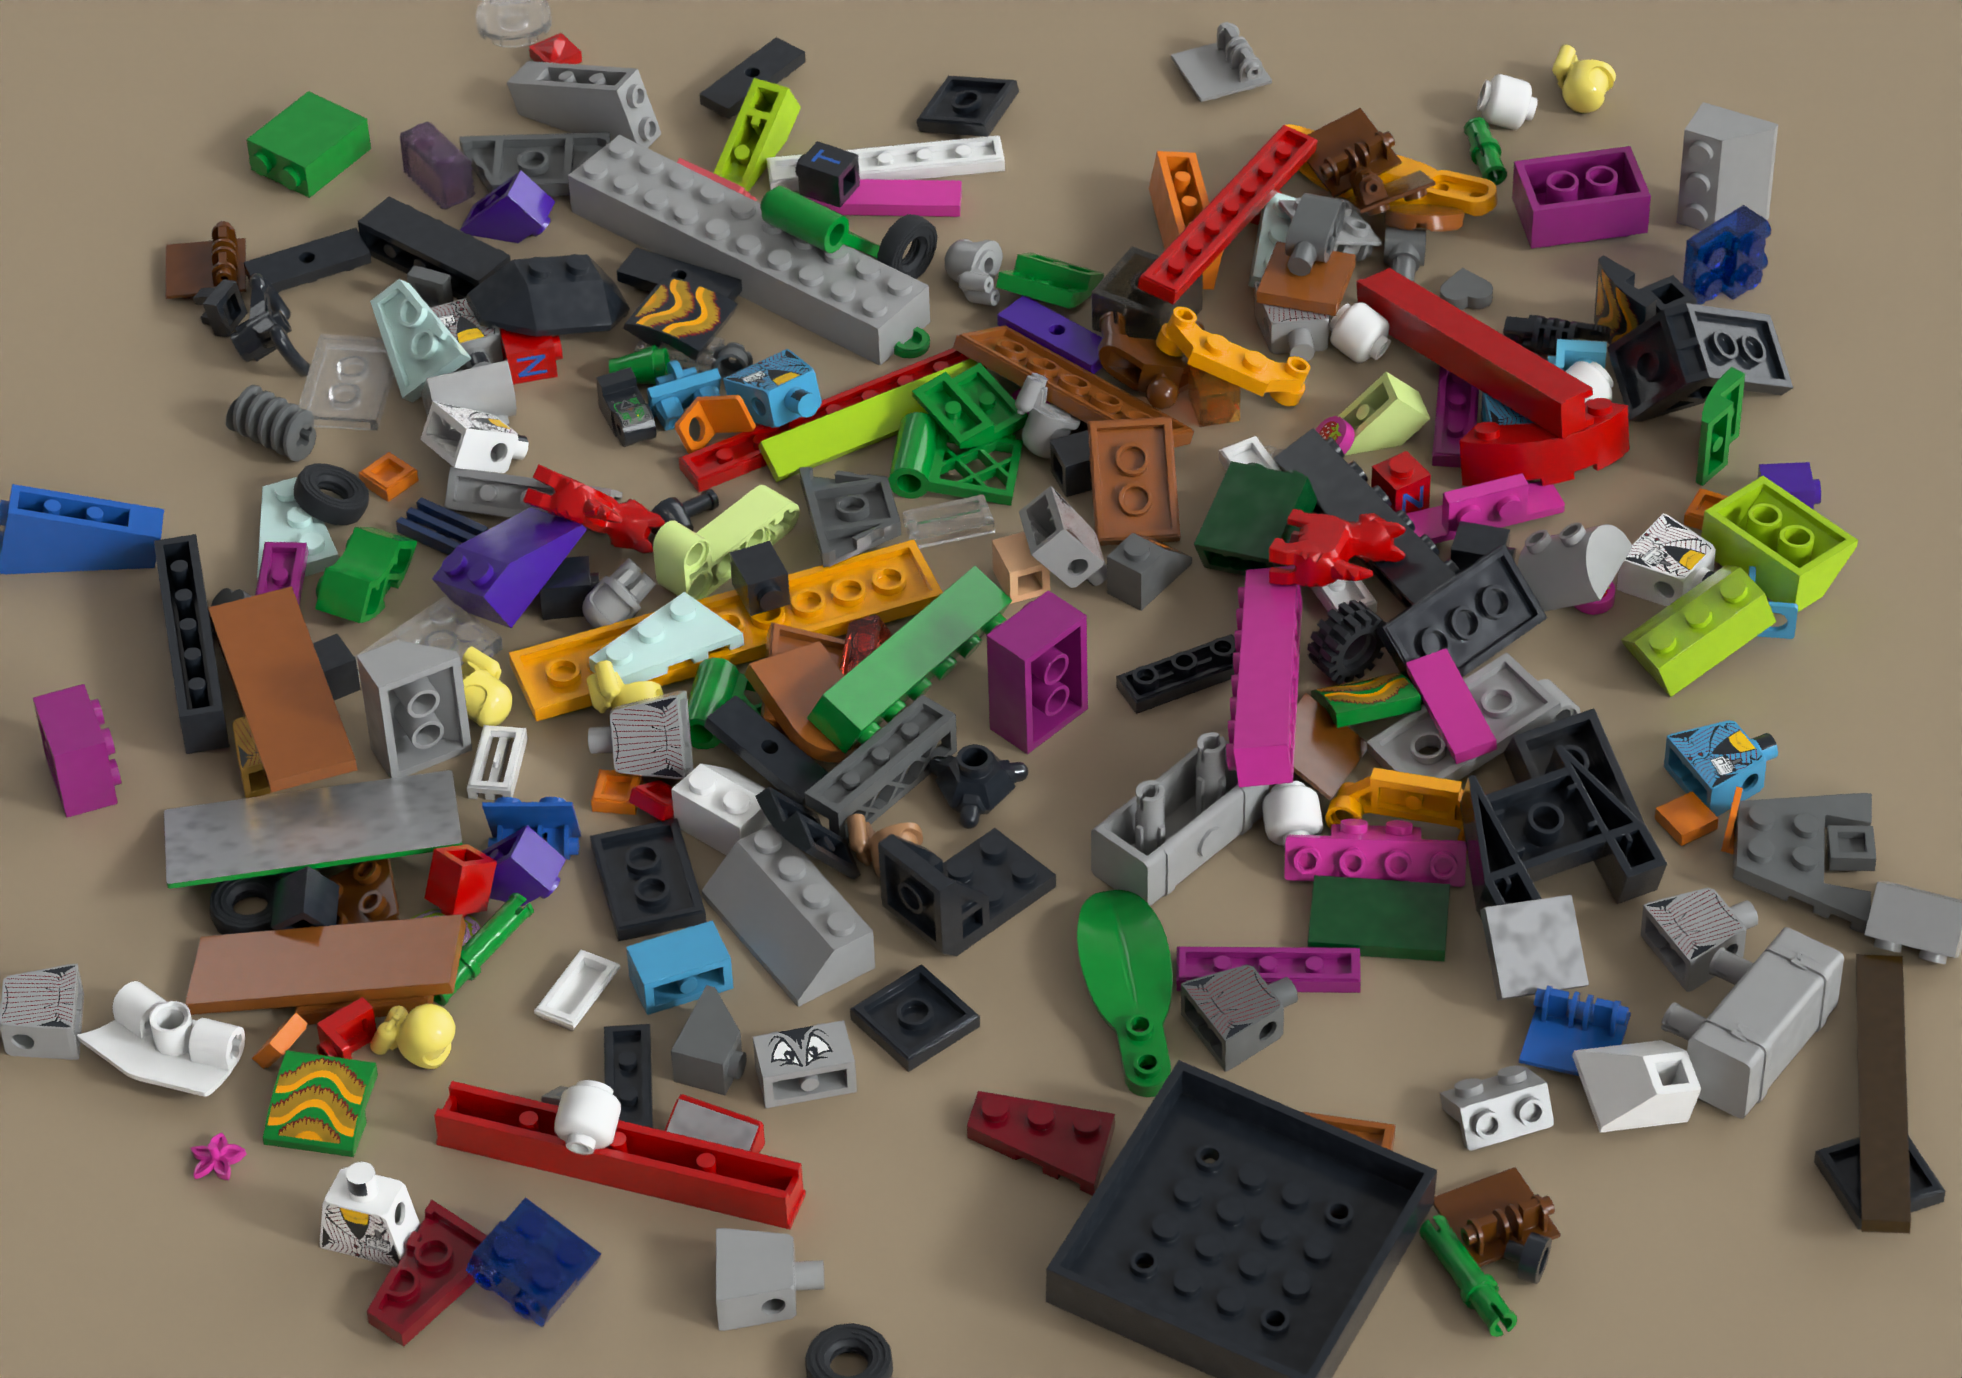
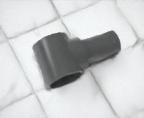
[1384,228,1426,282]

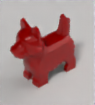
[523,464,665,554]
[1269,509,1406,587]

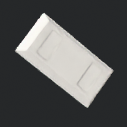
[534,950,620,1031]

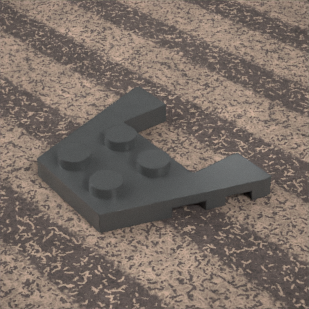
[1733,793,1872,933]

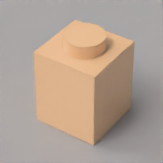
[992,532,1050,604]

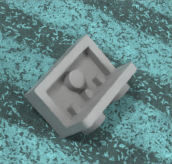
[1440,1066,1554,1151]

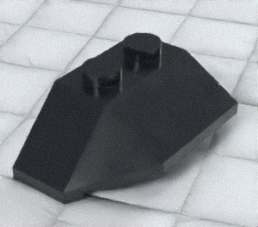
[466,254,630,337]

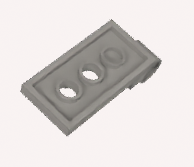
[1366,652,1581,781]

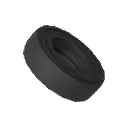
[877,214,938,279]
[294,463,369,525]
[210,874,280,935]
[805,1323,893,1378]

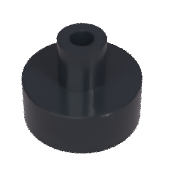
[1504,1232,1552,1284]

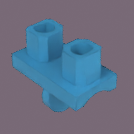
[647,360,721,431]

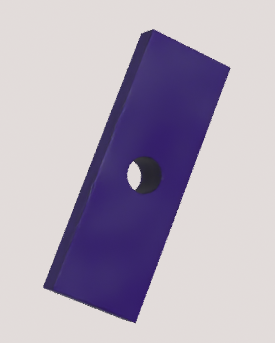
[997,295,1103,374]

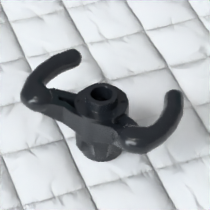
[230,273,313,377]

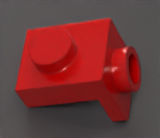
[316,997,377,1059]

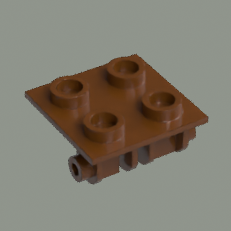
[1306,108,1402,198]
[1347,166,1436,216]
[166,221,246,299]
[328,858,400,925]
[1433,1167,1561,1267]

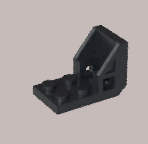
[1607,303,1794,422]
[878,828,1056,956]

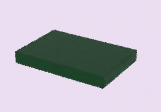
[1308,875,1450,962]

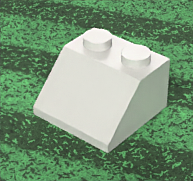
[671,763,771,856]

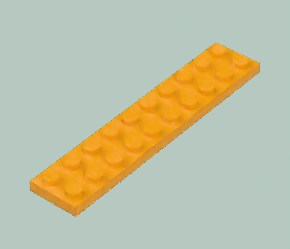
[509,539,943,722]

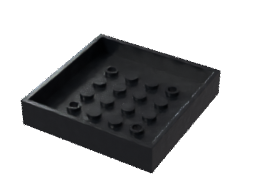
[1046,1060,1438,1378]

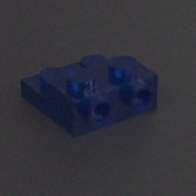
[1683,205,1771,305]
[466,1197,602,1328]

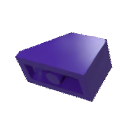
[460,171,555,243]
[481,825,566,906]

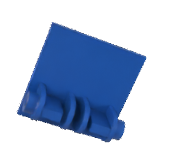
[482,797,581,860]
[1519,985,1631,1076]

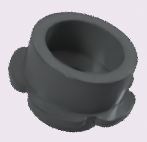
[713,342,753,378]

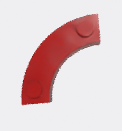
[1459,398,1630,486]

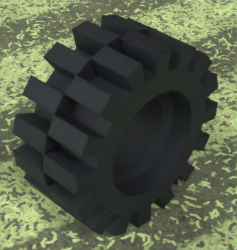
[1307,600,1386,684]

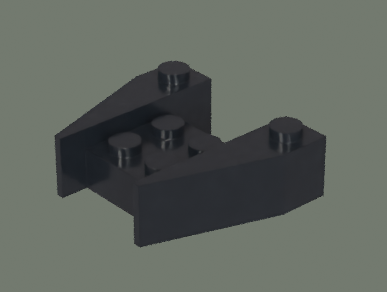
[1460,745,1667,920]

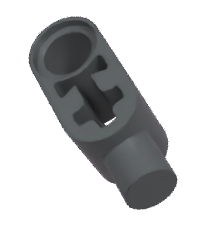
[1285,193,1346,276]

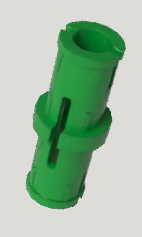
[1464,117,1507,186]

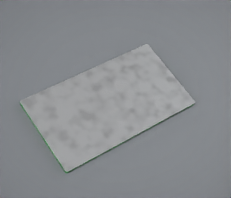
[164,770,463,889]

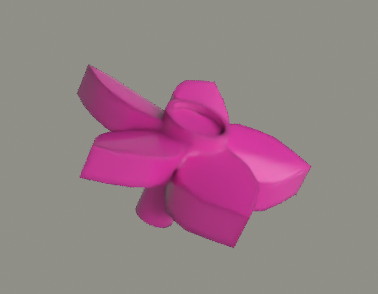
[190,1132,246,1181]

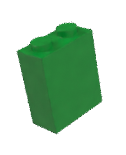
[246,91,371,198]

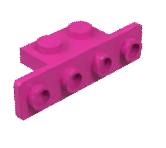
[1407,474,1565,544]
[1284,819,1467,887]

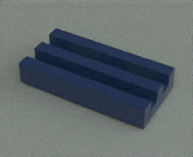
[396,497,488,555]

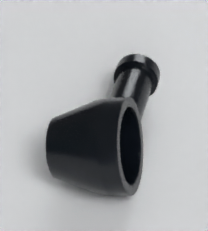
[651,489,719,536]

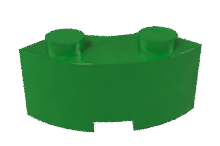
[315,527,417,623]

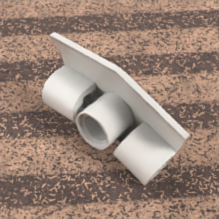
[77,981,245,1097]

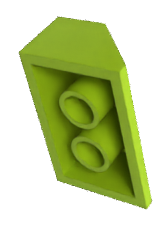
[1701,476,1858,612]
[1621,565,1776,697]

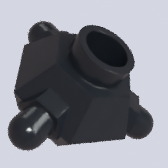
[929,744,1029,829]

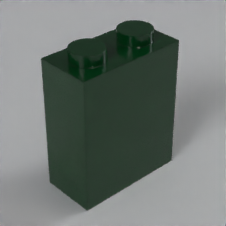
[1194,461,1317,576]

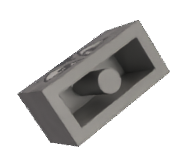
[753,1020,857,1109]

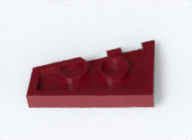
[967,1091,1115,1196]
[367,1199,503,1347]

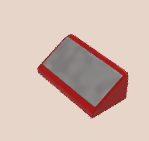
[665,1094,765,1153]

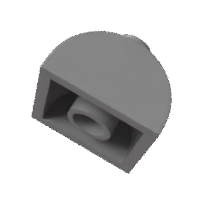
[421,360,517,426]
[1518,522,1633,612]

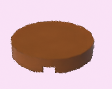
[1384,204,1465,232]

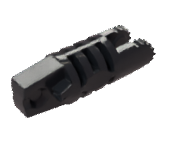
[1503,315,1612,355]

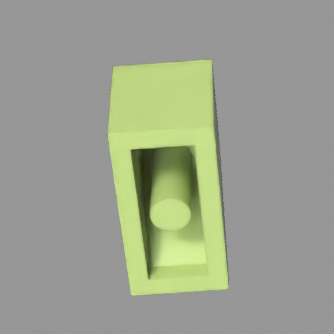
[1339,372,1431,455]

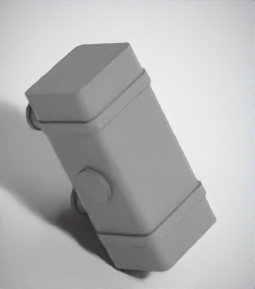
[1091,732,1269,906]
[1661,927,1844,1119]

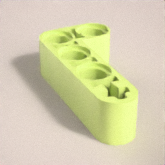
[653,485,800,600]

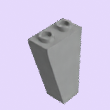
[507,61,661,148]

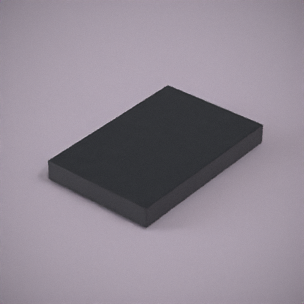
[590,818,707,941]

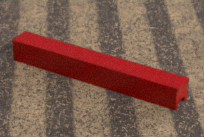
[1356,268,1594,440]
[434,1081,806,1230]

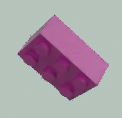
[1512,146,1651,248]
[986,590,1088,755]

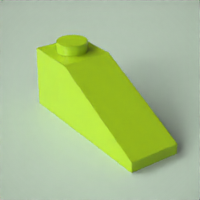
[713,78,801,192]

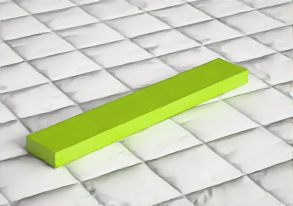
[758,359,978,483]

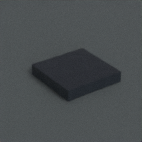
[916,76,1020,137]
[850,964,980,1072]
[1814,1136,1946,1230]

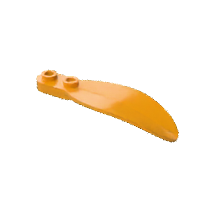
[1286,124,1498,216]

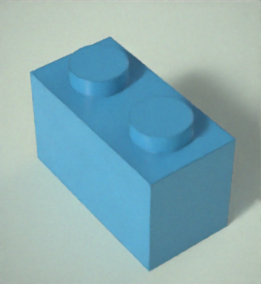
[626,920,734,1015]

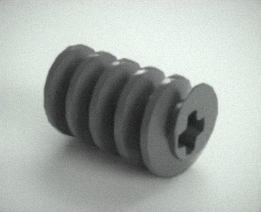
[225,385,316,461]

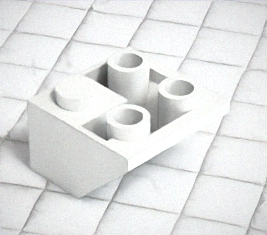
[1572,1040,1701,1133]

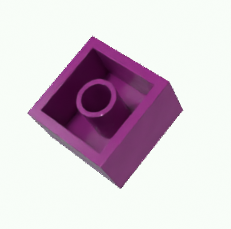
[33,684,122,818]

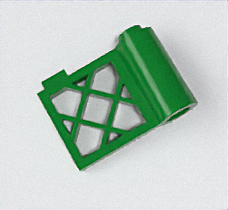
[760,186,880,258]
[888,412,1023,506]
[688,658,762,750]

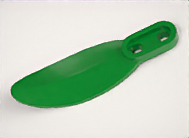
[1077,890,1172,1097]

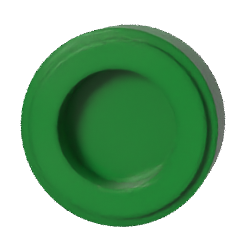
[894,327,930,359]

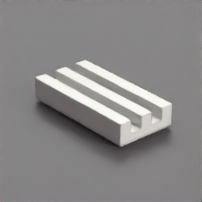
[467,725,528,800]

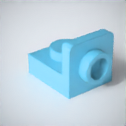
[1548,339,1607,371]

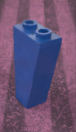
[0,484,164,574]

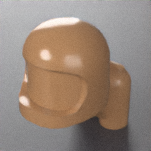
[847,814,923,878]

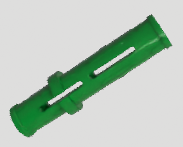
[433,893,534,1006]
[1419,1215,1517,1337]

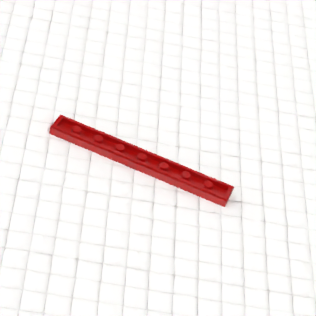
[1137,125,1318,305]
[678,348,987,493]

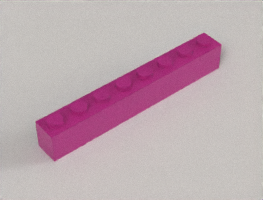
[1226,565,1302,788]

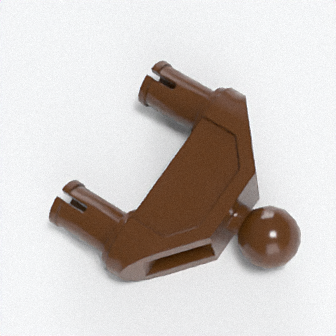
[1098,311,1209,410]

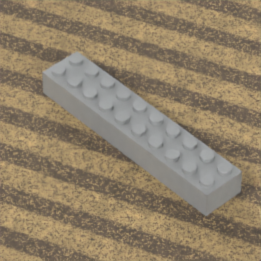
[568,135,930,365]

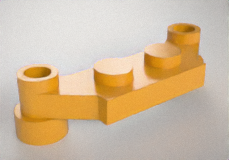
[1156,307,1310,406]
[1325,768,1466,842]

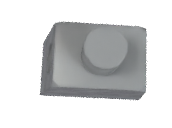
[716,1228,825,1331]

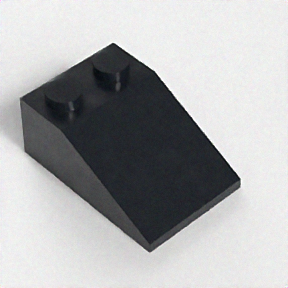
[1503,708,1645,824]

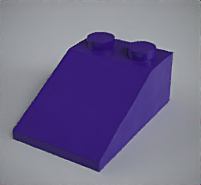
[432,507,587,628]

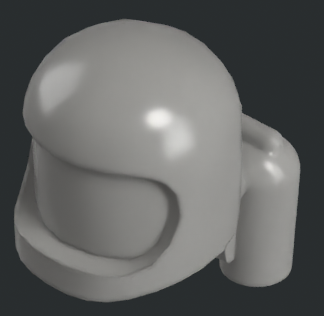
[944,239,1003,306]
[1015,373,1081,458]
[582,558,656,628]

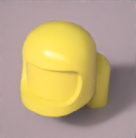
[1552,45,1616,113]
[461,646,513,727]
[586,660,663,713]
[370,1004,456,1069]

